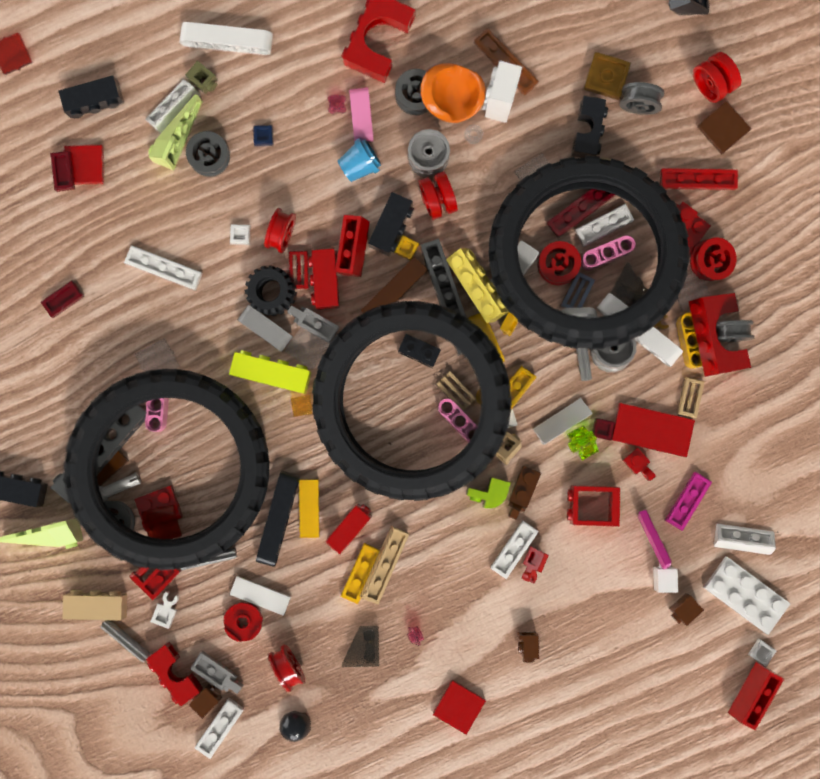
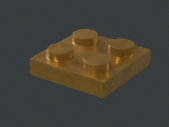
[583,52,631,100]

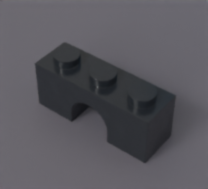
[571,96,608,158]

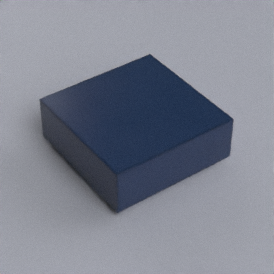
[253,125,274,146]

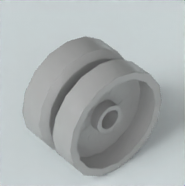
[408,129,450,178]
[591,339,636,373]

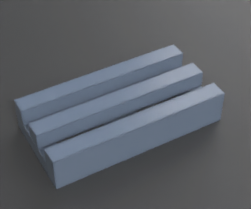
[561,272,595,308]

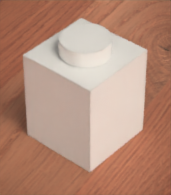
[653,564,678,593]

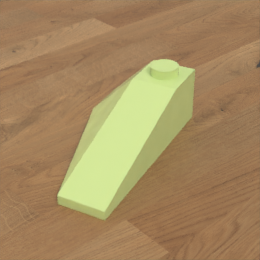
[148,94,202,170]
[0,519,83,549]

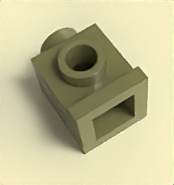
[185,60,217,94]

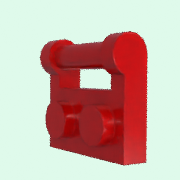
[134,485,183,532]
[129,567,181,600]

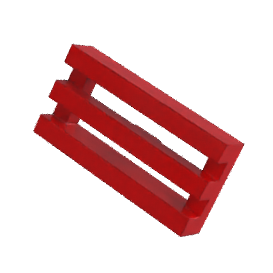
[289,251,309,290]

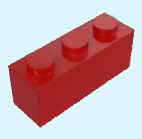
[335,215,370,277]
[308,249,340,310]
[728,662,784,731]

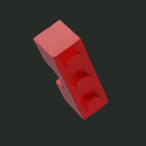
[146,641,203,707]

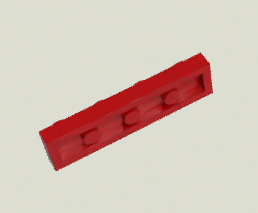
[660,168,738,190]

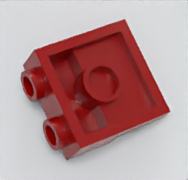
[676,202,711,254]

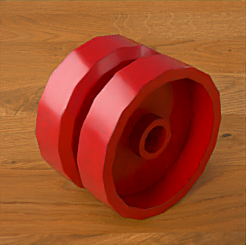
[693,52,742,103]
[418,171,458,221]

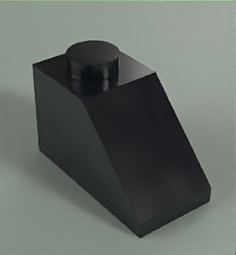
[668,0,710,15]

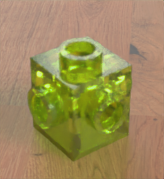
[567,425,599,461]

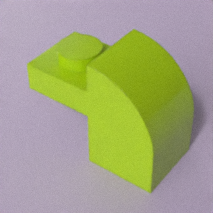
[466,477,510,509]

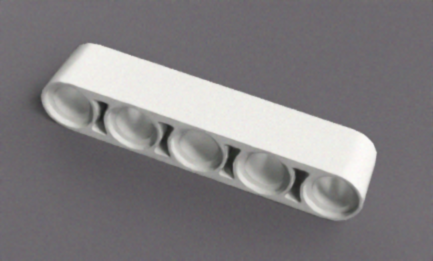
[180,22,273,55]
[597,293,683,367]

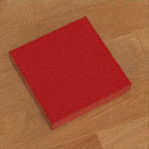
[64,145,104,185]
[433,680,486,735]

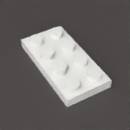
[703,556,790,635]

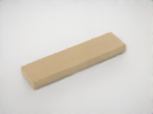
[360,526,410,604]

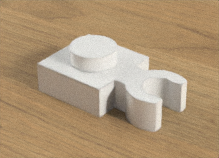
[150,591,179,629]

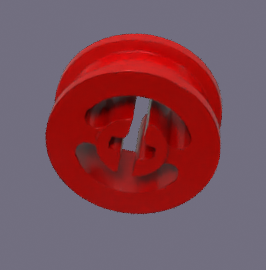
[264,208,296,254]
[690,237,737,281]
[538,241,581,286]
[268,644,306,692]

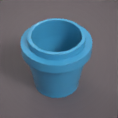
[337,138,381,182]

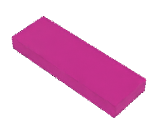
[665,472,712,531]
[638,510,672,570]

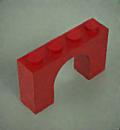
[342,0,416,83]
[688,293,751,377]

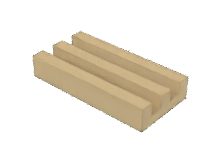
[436,371,476,411]
[676,377,705,419]

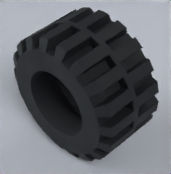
[245,265,297,316]

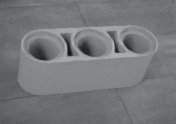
[237,304,293,352]

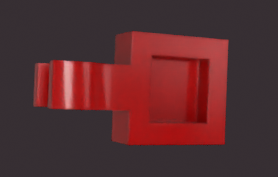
[622,448,656,481]
[521,546,549,584]

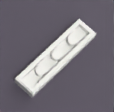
[124,245,203,291]

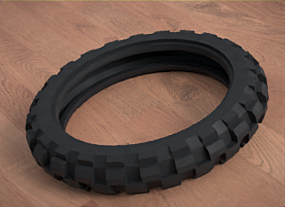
[489,156,690,350]
[312,301,511,501]
[64,369,269,570]

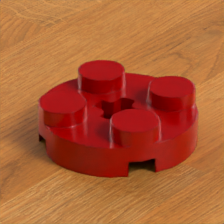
[223,601,263,642]

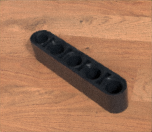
[256,470,300,567]

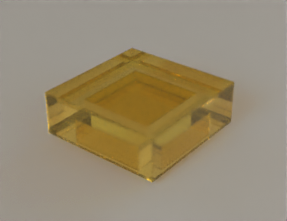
[291,395,313,417]

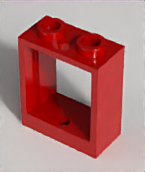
[567,485,620,527]
[325,504,372,555]

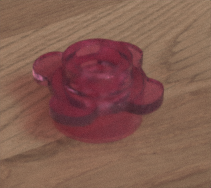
[328,95,346,114]
[407,626,424,646]

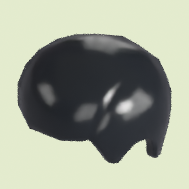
[279,711,311,742]

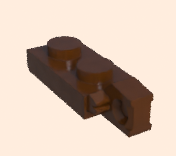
[508,466,541,520]

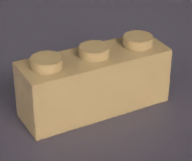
[62,590,127,620]

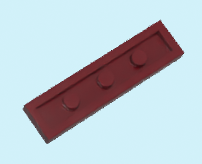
[547,189,616,238]

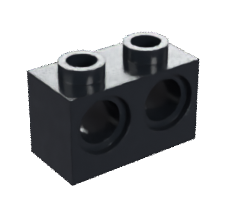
[398,334,441,369]

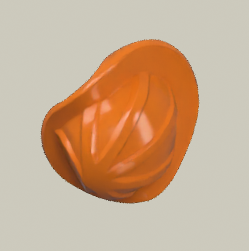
[421,63,486,123]

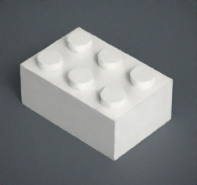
[483,61,522,123]

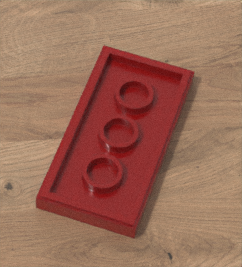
[611,403,695,458]

